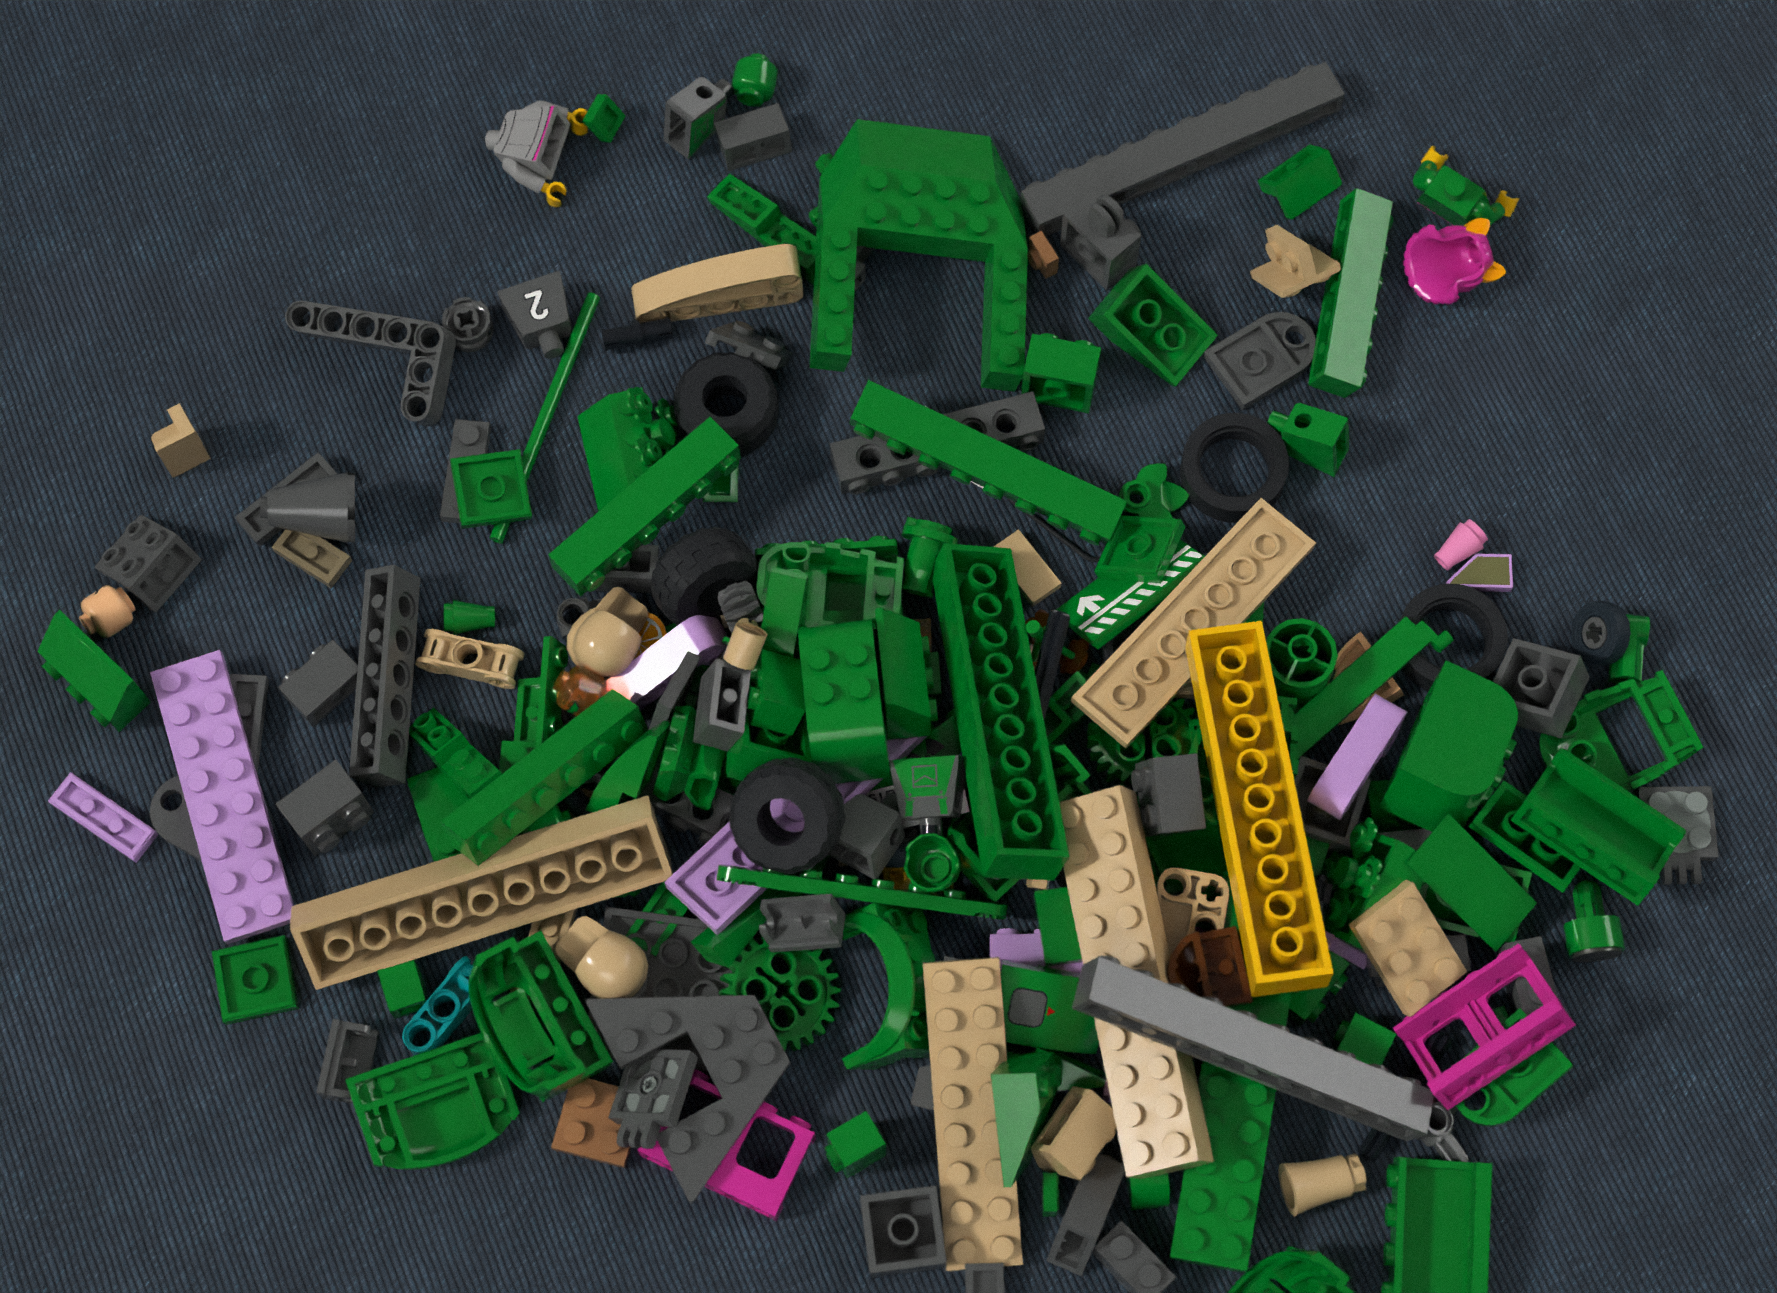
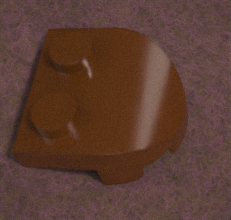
[1168,926,1253,1008]

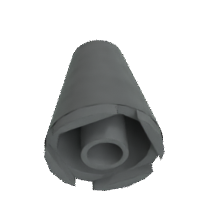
[260,472,355,543]

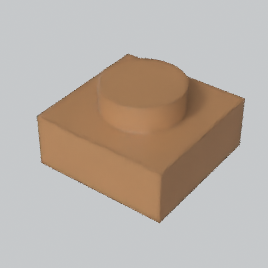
[1027,231,1059,279]

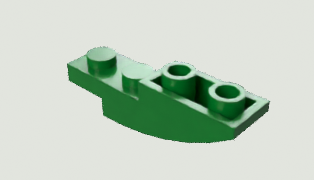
[409,707,502,799]

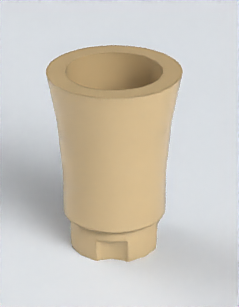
[1279,1154,1367,1216]

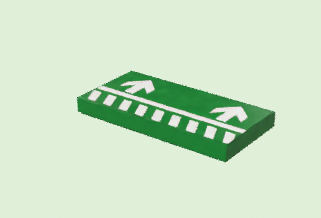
[1056,539,1205,649]

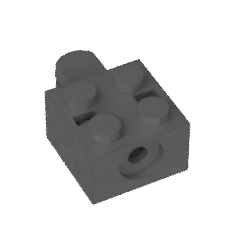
[1060,189,1142,291]

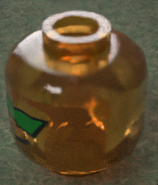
[553,665,609,716]

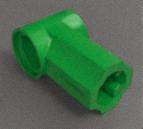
[1608,614,1650,685]

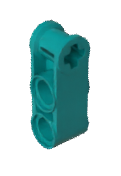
[402,956,473,1056]

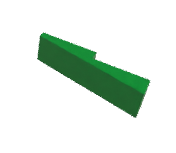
[707,173,816,285]
[691,861,826,968]

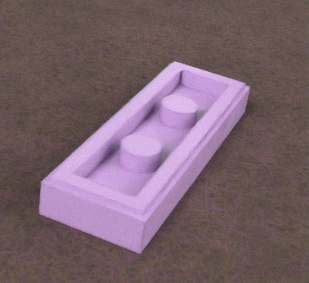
[48,772,159,863]

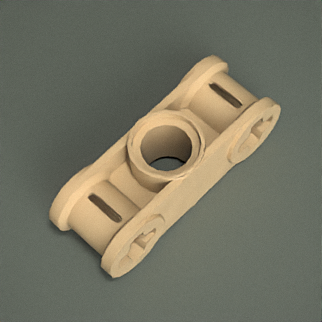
[415,629,525,689]

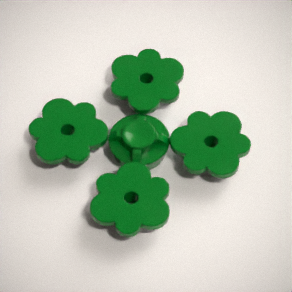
[626,387,680,469]
[1320,817,1382,932]

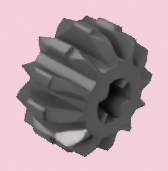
[718,581,764,633]

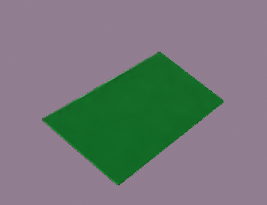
[1407,814,1537,952]

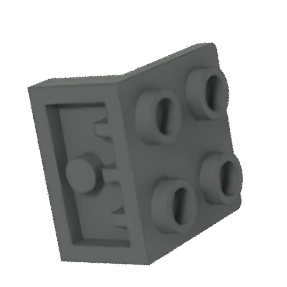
[95,515,202,613]

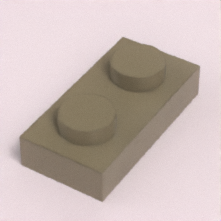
[272,529,352,588]

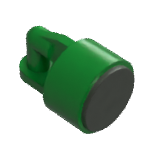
[1563,880,1625,962]

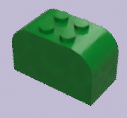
[798,619,891,784]
[1378,661,1518,832]

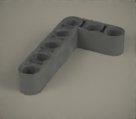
[285,301,456,426]

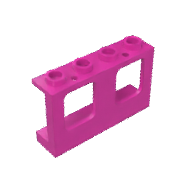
[1393,943,1576,1110]
[638,1069,816,1221]

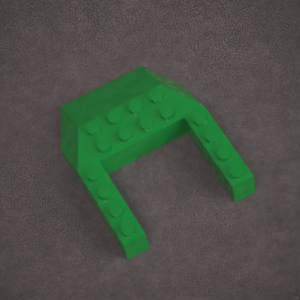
[809,119,1028,392]

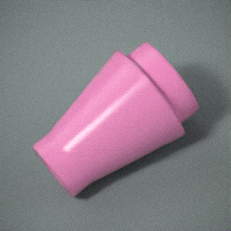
[1434,519,1488,571]

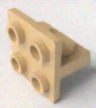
[1250,225,1341,298]

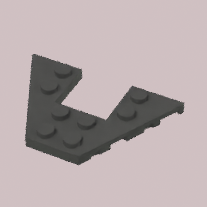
[585,995,791,1204]

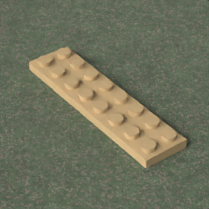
[1071,498,1316,748]
[923,957,1023,1271]

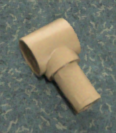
[723,618,767,670]

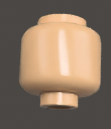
[79,585,136,638]

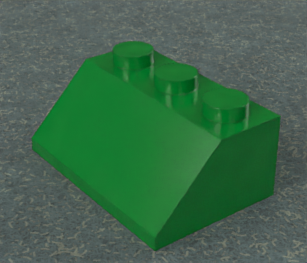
[577,387,652,511]
[875,607,938,740]
[37,610,151,732]
[1469,780,1581,893]
[1324,833,1426,953]

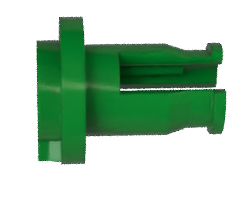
[901,517,959,598]

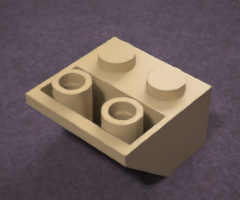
[1030,1086,1116,1180]

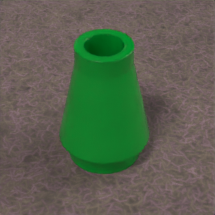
[443,600,495,635]

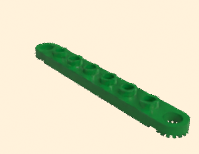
[716,865,1008,920]

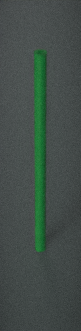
[489,292,600,544]

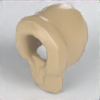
[566,587,648,677]
[555,916,649,999]

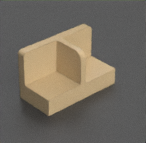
[151,403,211,477]

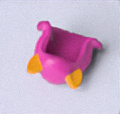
[1403,218,1506,305]

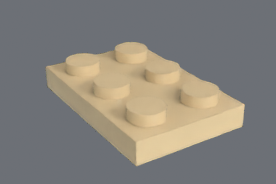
[1348,880,1467,1017]

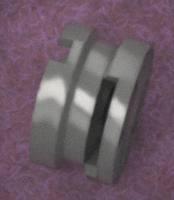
[442,297,494,352]

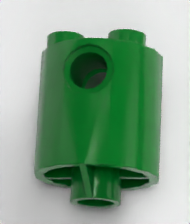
[1266,618,1338,708]

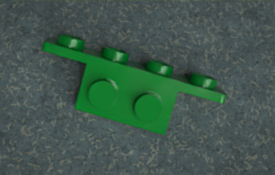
[514,636,568,748]

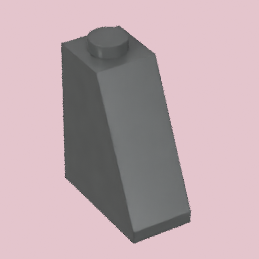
[1046,1153,1125,1276]

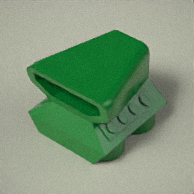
[653,706,725,811]

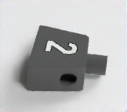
[497,270,572,359]

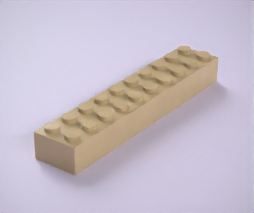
[1059,785,1214,1179]
[290,795,673,990]

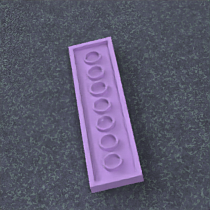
[150,650,294,944]
[664,696,927,935]

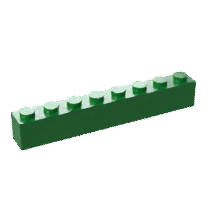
[849,380,1127,545]

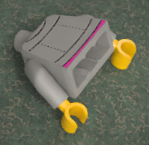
[485,100,588,207]

